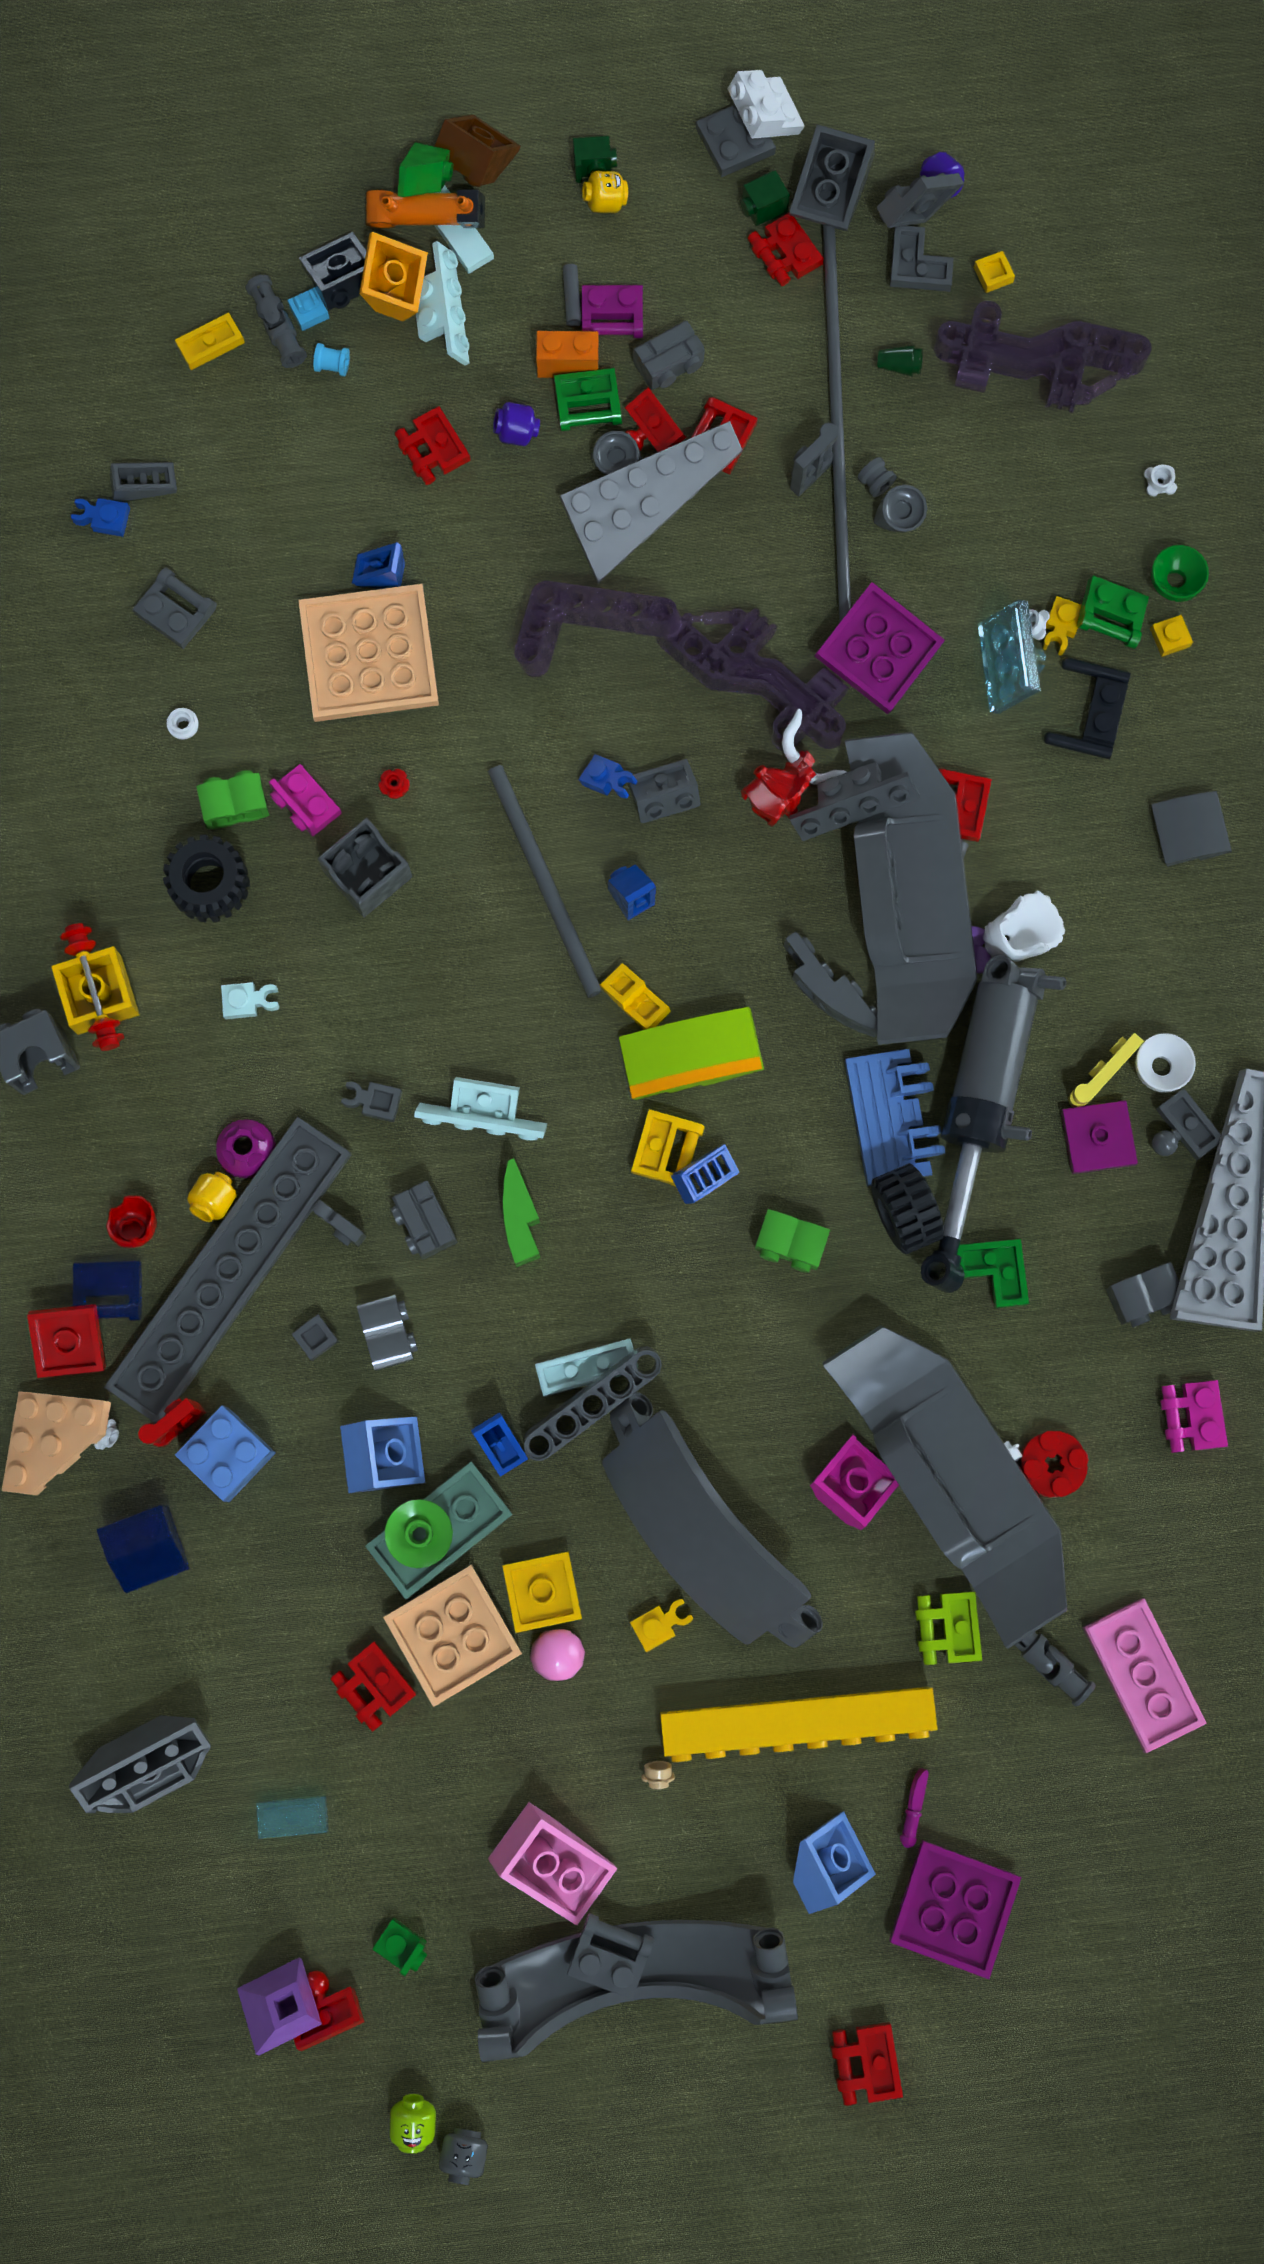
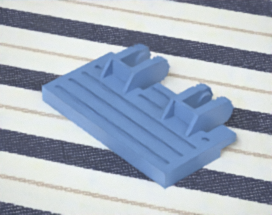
[844,1049,945,1186]

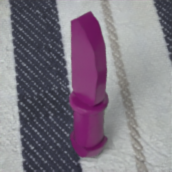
[900,1768,929,1848]

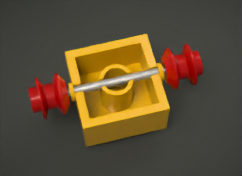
[51,923,140,1051]

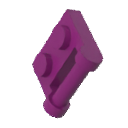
[582,285,643,338]

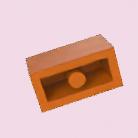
[536,331,599,378]

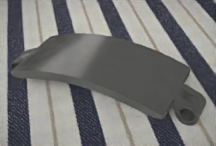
[602,1392,823,1648]

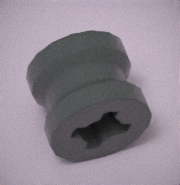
[857,457,897,497]

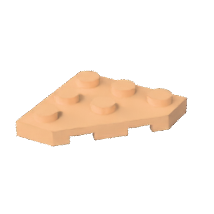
[1,1391,111,1496]

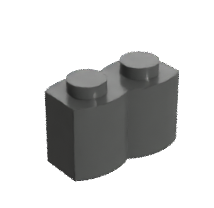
[1106,1262,1179,1328]
[357,1295,418,1371]

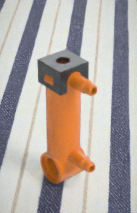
[366,190,485,228]

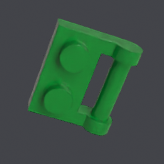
[554,368,622,431]
[1077,575,1149,649]

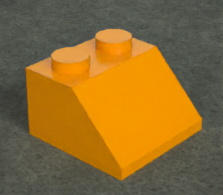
[359,232,428,321]

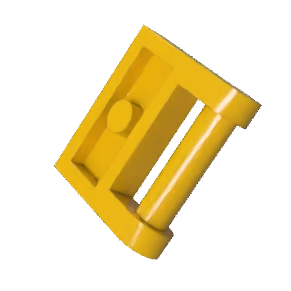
[631,1109,705,1187]

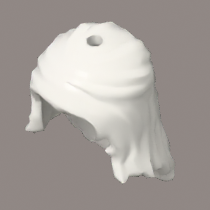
[983,890,1065,962]

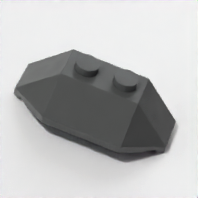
[69,1715,211,1813]

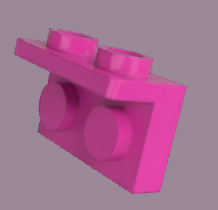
[269,764,342,837]

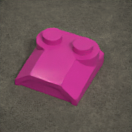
[810,1435,899,1530]

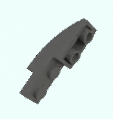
[783,931,878,1037]

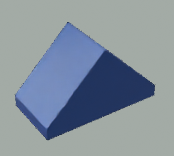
[352,542,405,589]
[471,1412,528,1477]

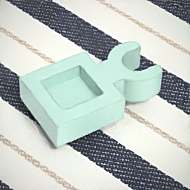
[221,982,279,1020]

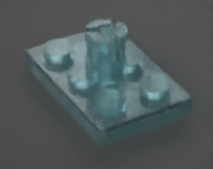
[978,600,1046,714]

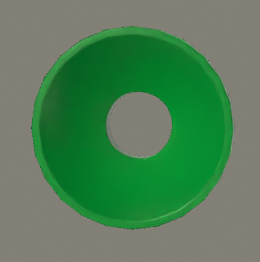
[1151,545,1209,602]

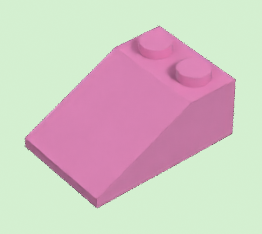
[488,1802,618,1925]

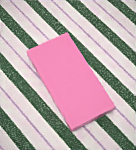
[1083,1598,1207,1753]

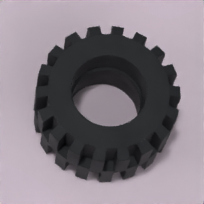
[163,835,250,923]
[872,1163,944,1255]

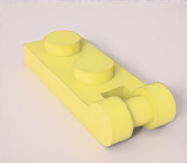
[1068,1033,1144,1108]

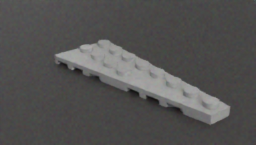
[1170,1069,1264,1332]

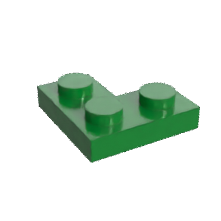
[957,1239,1029,1309]

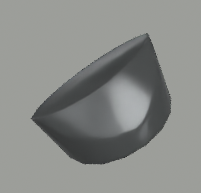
[591,431,642,475]
[874,484,927,532]

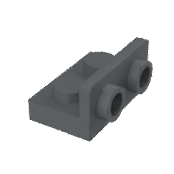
[628,759,701,823]

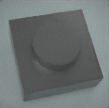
[292,1314,339,1361]

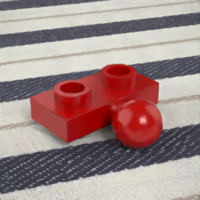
[625,387,687,452]
[293,1971,365,2052]

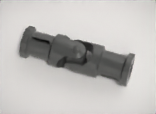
[245,275,307,368]
[1015,1632,1096,1707]

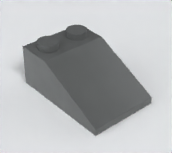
[789,124,875,231]

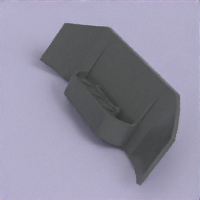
[845,732,978,1045]
[822,1325,1067,1649]

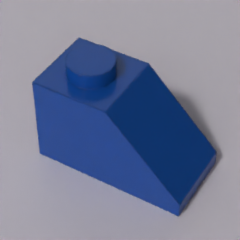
[608,864,656,920]

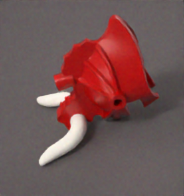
[741,709,847,827]

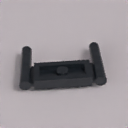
[1044,657,1131,760]

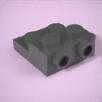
[876,173,964,228]

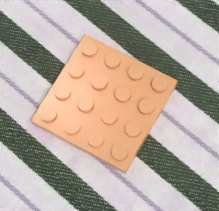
[298,584,439,722]

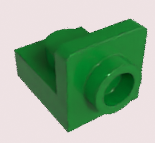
[372,1917,427,1977]

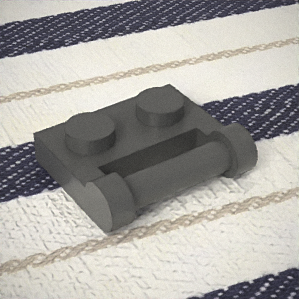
[790,423,839,497]
[132,567,217,649]
[567,1913,654,2000]

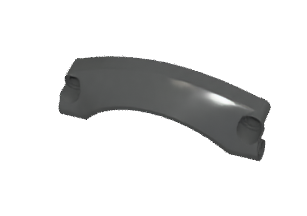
[474,1920,798,2062]

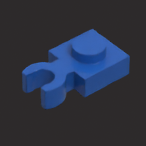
[71,498,130,537]
[578,754,638,798]

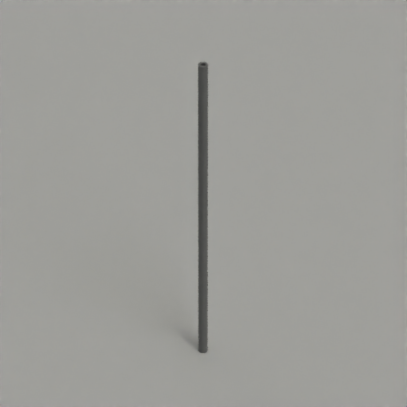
[823,225,851,623]

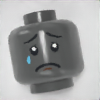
[439,2128,488,2185]

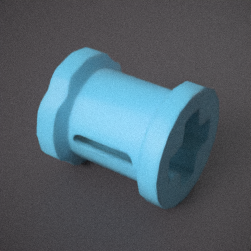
[313,343,350,377]

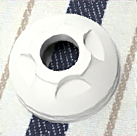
[1135,1033,1196,1092]

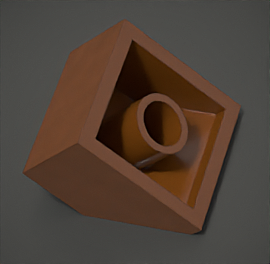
[434,114,521,187]

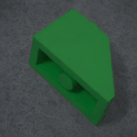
[398,142,454,197]

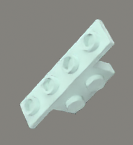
[416,241,470,366]
[414,1077,547,1140]

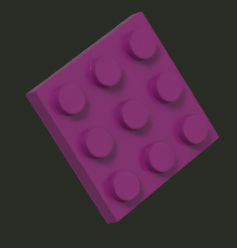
[814,582,945,715]
[889,1840,1022,1979]

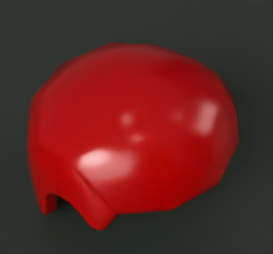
[106,1195,157,1248]

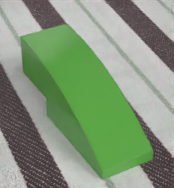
[503,1158,540,1268]

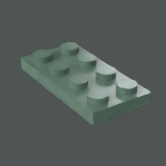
[365,1461,513,1600]

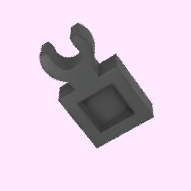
[341,1082,402,1123]
[312,1200,366,1247]

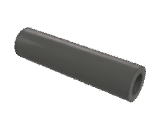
[563,264,582,327]

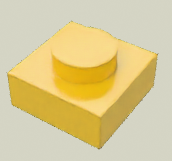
[973,251,1015,293]
[1150,615,1193,657]

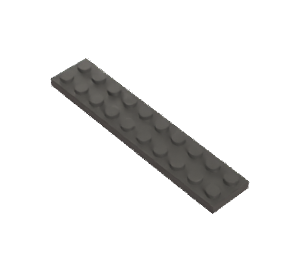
[104,1117,352,1423]

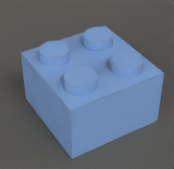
[175,1405,276,1502]

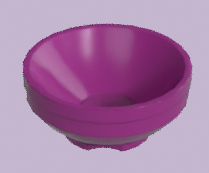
[216,1119,276,1179]

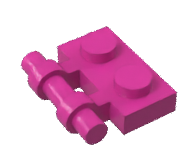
[1160,1380,1228,1453]

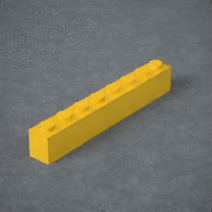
[660,1687,938,1762]

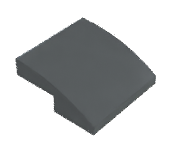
[1151,791,1232,867]

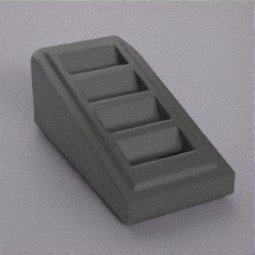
[110,462,177,501]

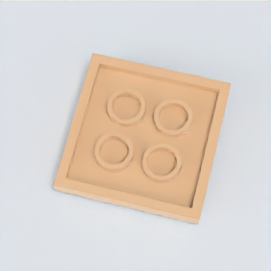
[383,1565,522,1707]

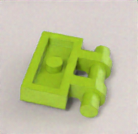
[915,1592,982,1665]

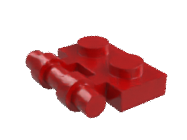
[747,213,824,286]
[395,406,471,485]
[330,1641,417,1732]
[831,2022,903,2106]

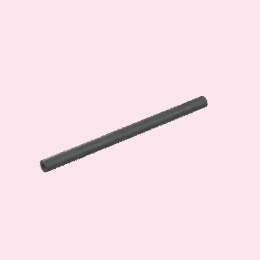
[488,765,602,998]

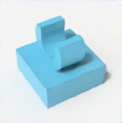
[287,287,330,331]

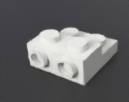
[727,70,805,139]

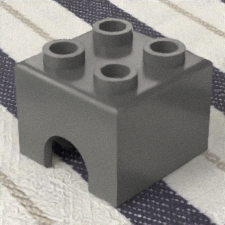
[317,817,412,917]
[0,1009,80,1095]

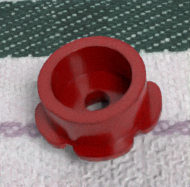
[379,769,410,799]

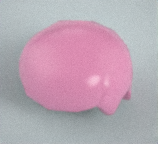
[530,1629,585,1681]

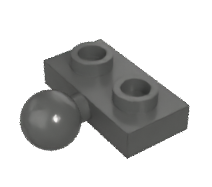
[1152,1088,1221,1161]

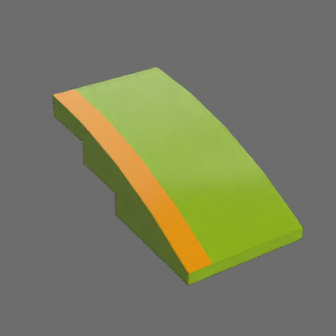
[619,1007,764,1100]

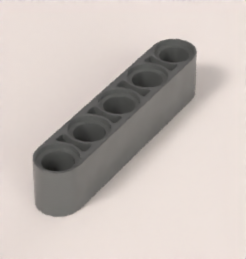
[524,1346,662,1461]

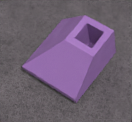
[237,1957,322,2056]

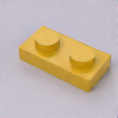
[175,312,245,370]

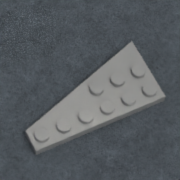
[560,421,743,584]

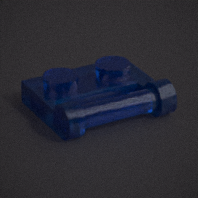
[72,1261,142,1321]

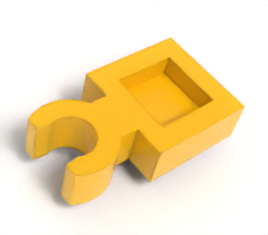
[1042,596,1081,656]
[630,1599,693,1652]

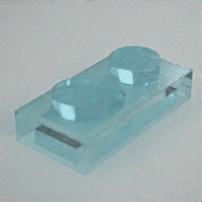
[256,1796,328,1839]

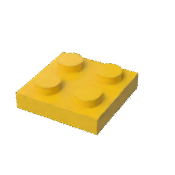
[502,1552,582,1633]

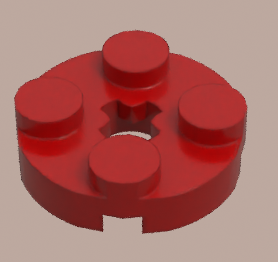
[1020,1431,1089,1498]

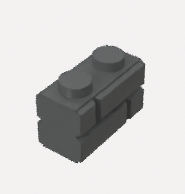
[633,320,705,390]
[390,1181,458,1260]

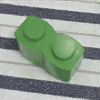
[196,770,269,829]
[755,1209,830,1273]

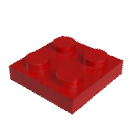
[27,1304,106,1378]

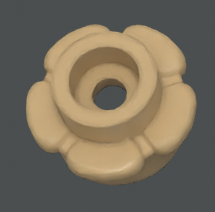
[641,1761,675,1789]

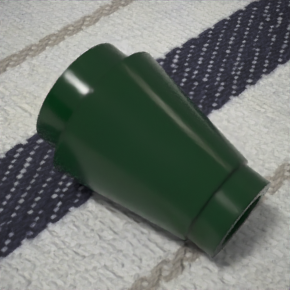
[877,345,923,377]

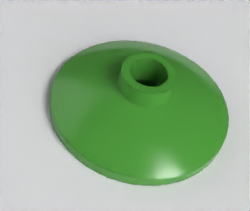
[385,1499,453,1568]

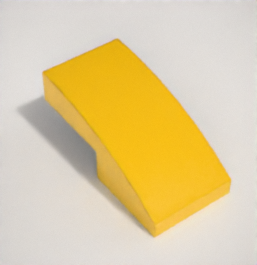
[600,963,671,1030]

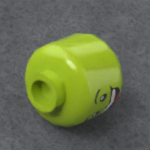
[389,2094,436,2154]

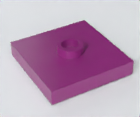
[1061,1100,1138,1174]

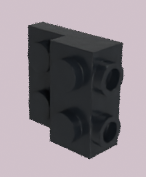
[299,232,367,311]

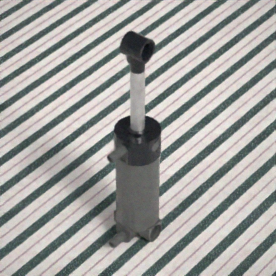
[921,955,1067,1293]

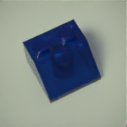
[96,1505,190,1594]

